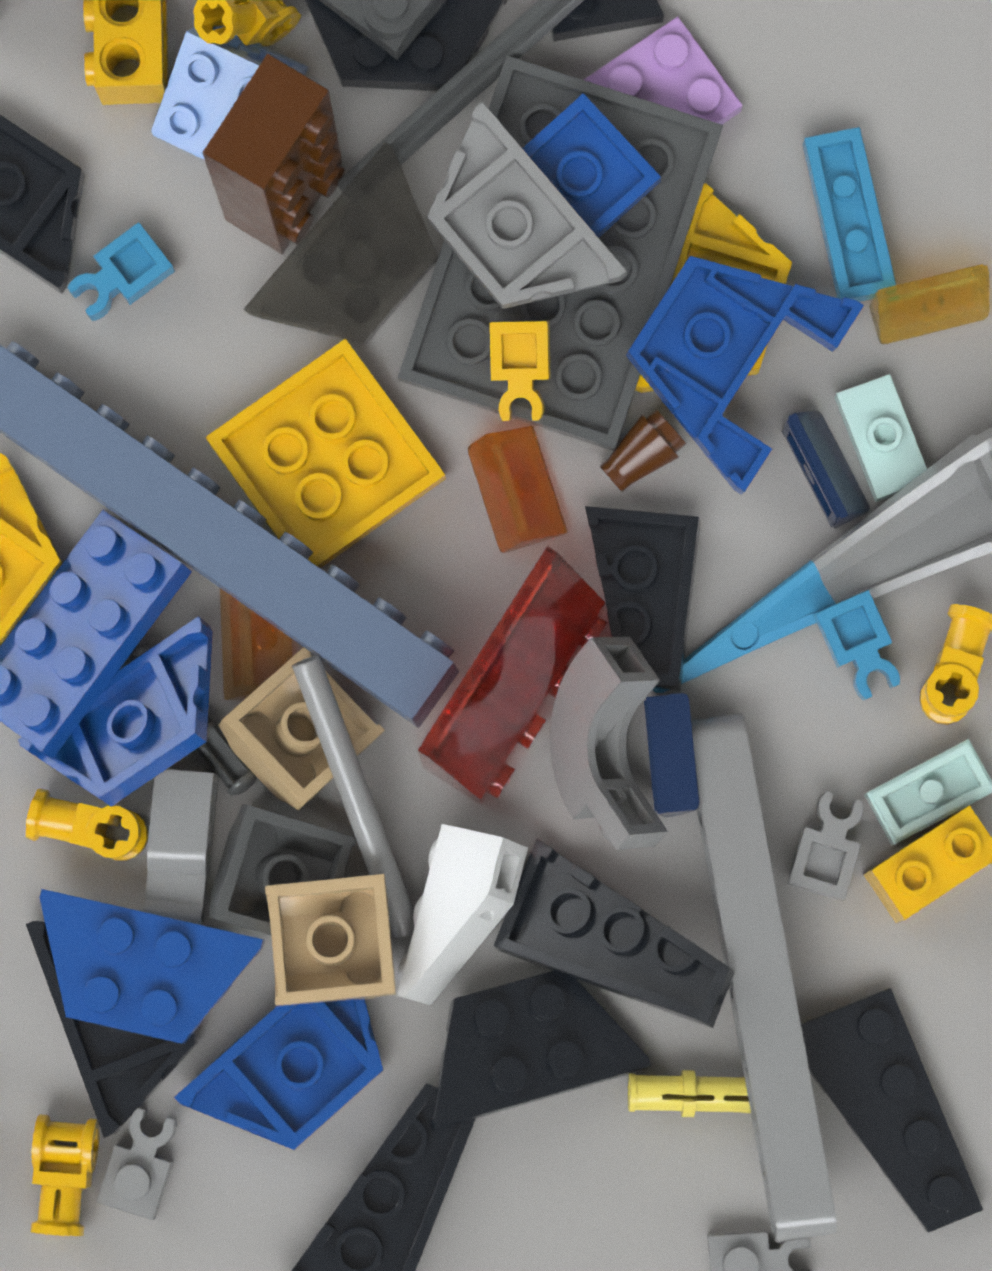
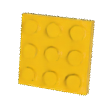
[205,338,446,568]

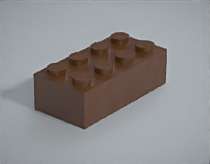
[202,53,344,255]

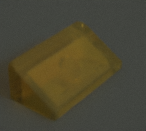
[869,264,990,345]

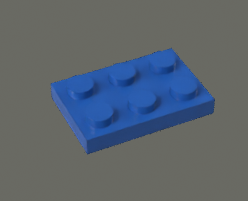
[522,93,661,238]

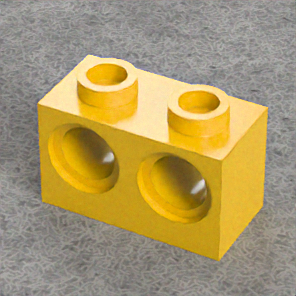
[83,0,169,105]
[863,805,992,923]

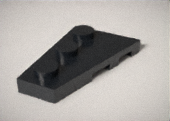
[585,506,701,690]

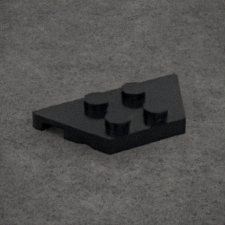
[305,0,508,91]
[0,115,85,294]
[26,921,198,1138]
[430,971,651,1131]

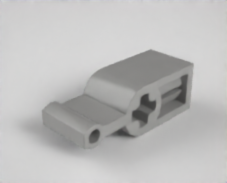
[143,769,219,925]

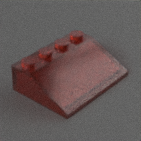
[417,546,608,805]

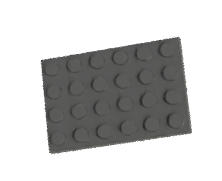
[398,55,723,451]

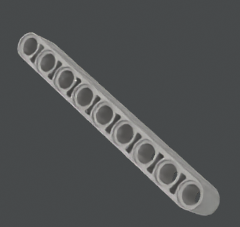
[691,713,837,1243]

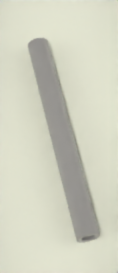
[292,655,415,938]

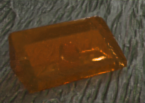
[468,426,568,553]
[220,588,292,700]

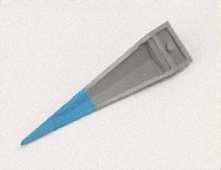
[652,427,992,693]

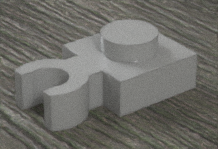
[787,791,864,902]
[96,1108,177,1220]
[707,1231,811,1271]

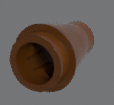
[600,409,686,492]

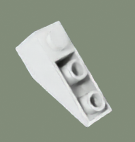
[396,824,528,1005]

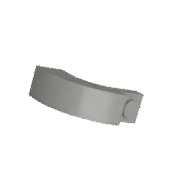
[550,637,668,850]

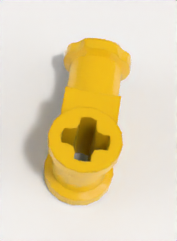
[193,0,301,47]
[919,604,992,725]
[25,788,148,861]
[30,1114,100,1236]

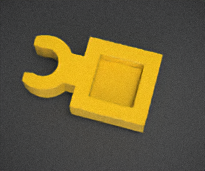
[490,320,551,421]

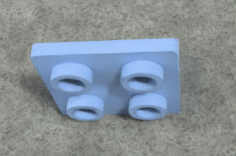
[151,26,308,159]

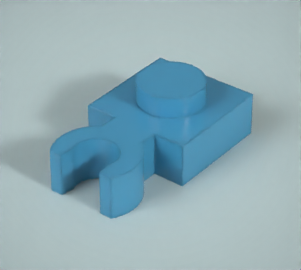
[67,222,175,321]
[813,590,900,701]

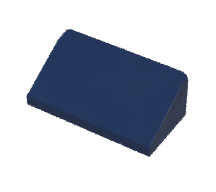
[782,411,870,529]
[644,693,700,817]

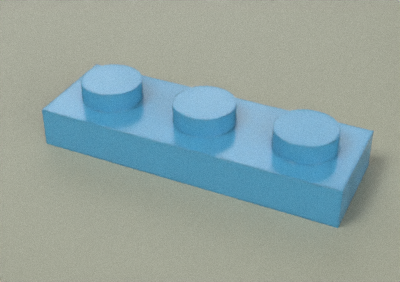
[802,127,897,302]

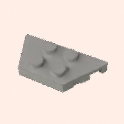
[427,102,627,309]

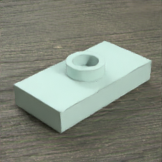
[834,374,927,503]
[864,739,992,846]

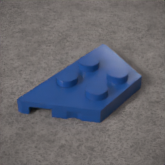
[18,616,213,807]
[39,889,265,1044]
[174,999,383,1150]

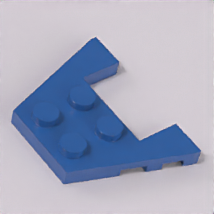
[626,256,864,495]

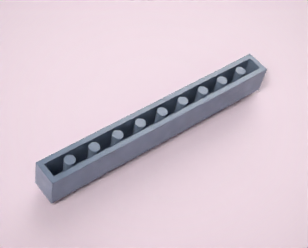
[0,341,460,728]

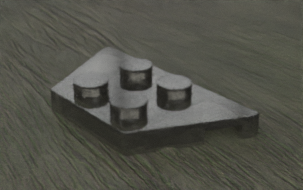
[243,142,438,345]

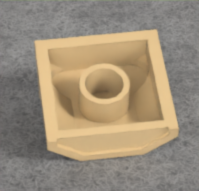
[218,647,385,811]
[265,874,396,1006]

